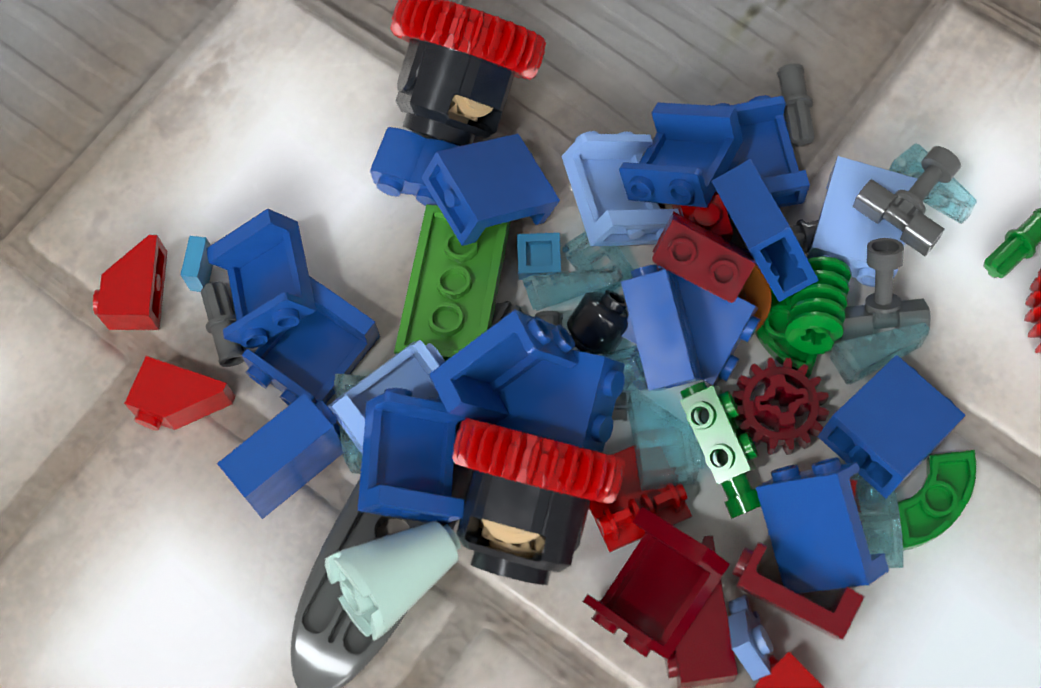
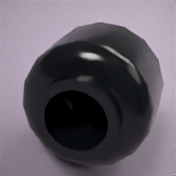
[567,290,629,355]

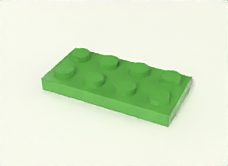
[394,204,511,362]

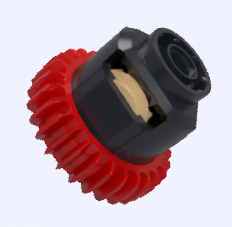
[390,0,546,146]
[452,418,625,585]

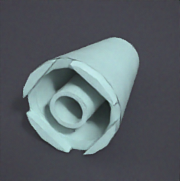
[325,521,461,640]

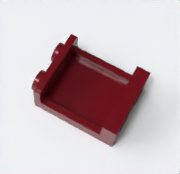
[652,211,756,303]
[582,507,730,660]
[732,542,865,640]

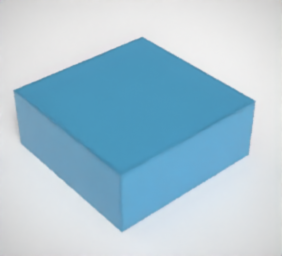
[517,232,561,280]
[180,236,213,292]

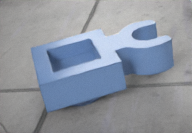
[728,594,773,681]

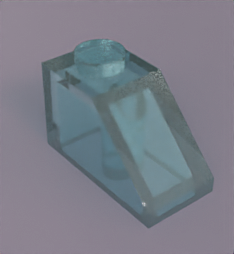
[627,391,705,491]

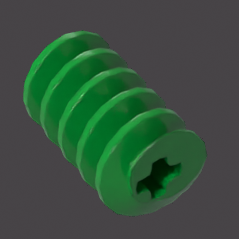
[785,256,852,354]

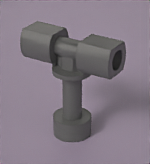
[853,146,961,257]
[840,238,931,341]

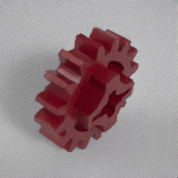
[732,357,829,455]

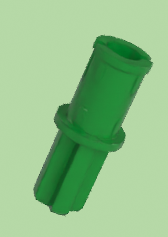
[983,208,1041,278]

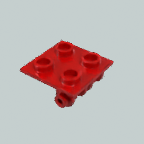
[589,437,692,553]

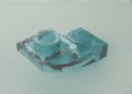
[850,473,904,569]

